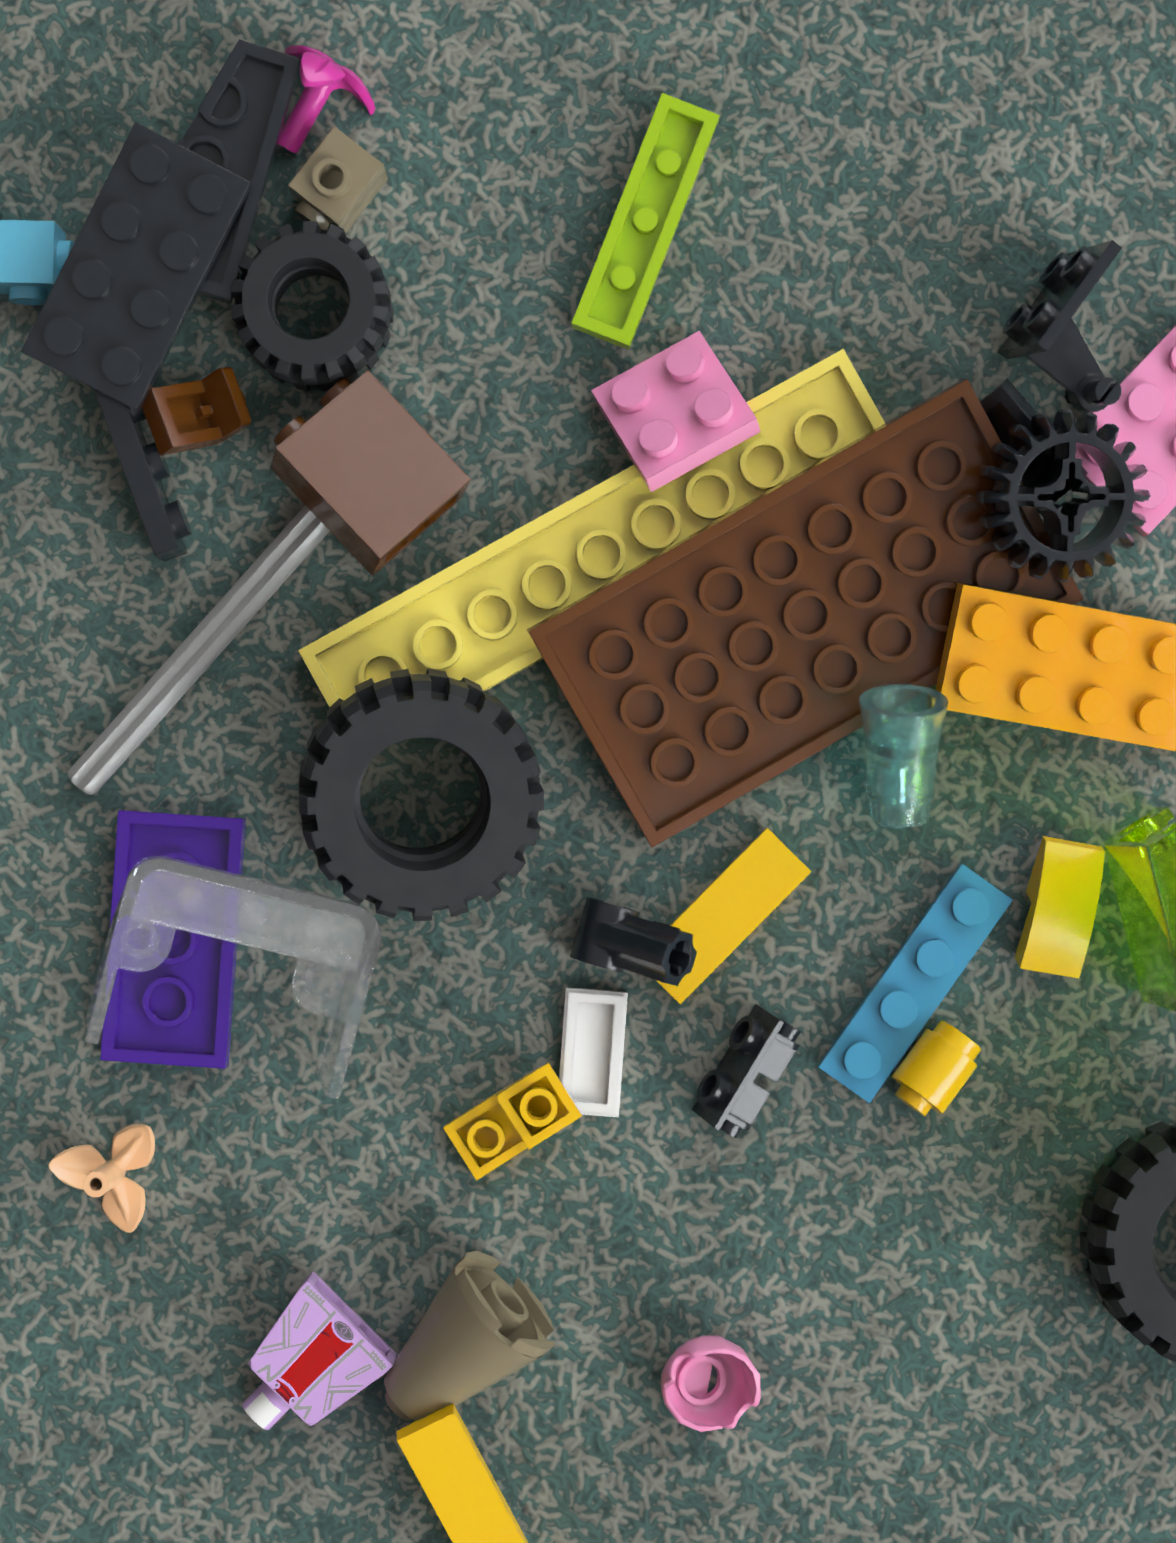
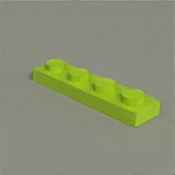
[572,93,720,350]

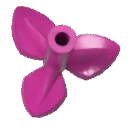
[278,45,375,154]

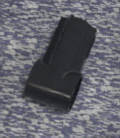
[570,897,697,986]

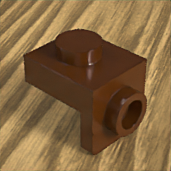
[142,367,251,456]

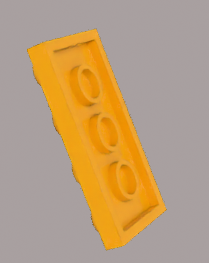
[932,583,1176,751]

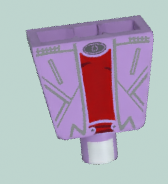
[242,1271,397,1430]

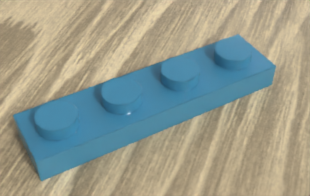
[817,863,1013,1103]

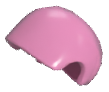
[660,1335,761,1432]

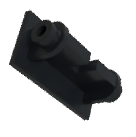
[692,1004,801,1138]

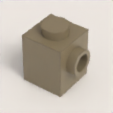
[288,126,388,234]

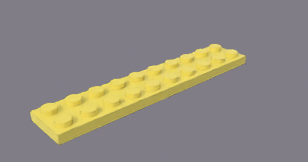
[298,349,885,707]

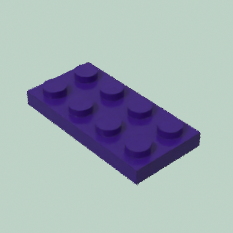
[100,810,246,1069]

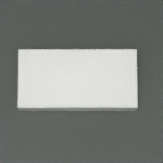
[559,987,628,1117]

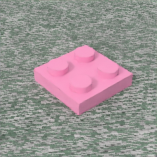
[591,331,761,492]

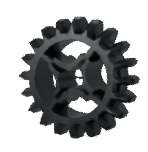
[976,409,1151,582]

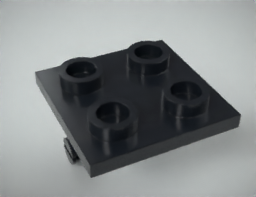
[998,240,1122,412]

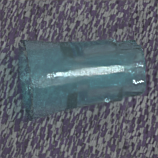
[859,684,948,829]

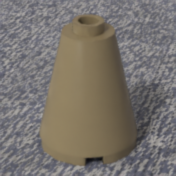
[384,1251,555,1421]

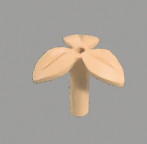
[48,1124,155,1233]

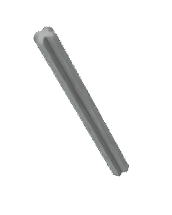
[67,505,329,795]

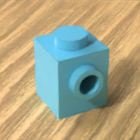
[0,220,74,306]

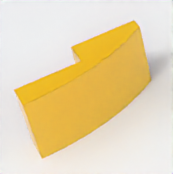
[1014,836,1105,979]
[443,1062,582,1181]

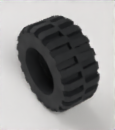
[299,669,544,921]
[1079,1121,1176,1362]

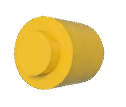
[892,1020,981,1117]

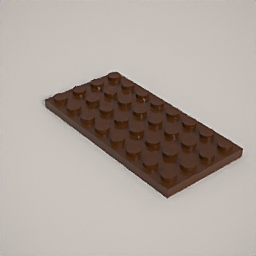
[527,379,1084,847]

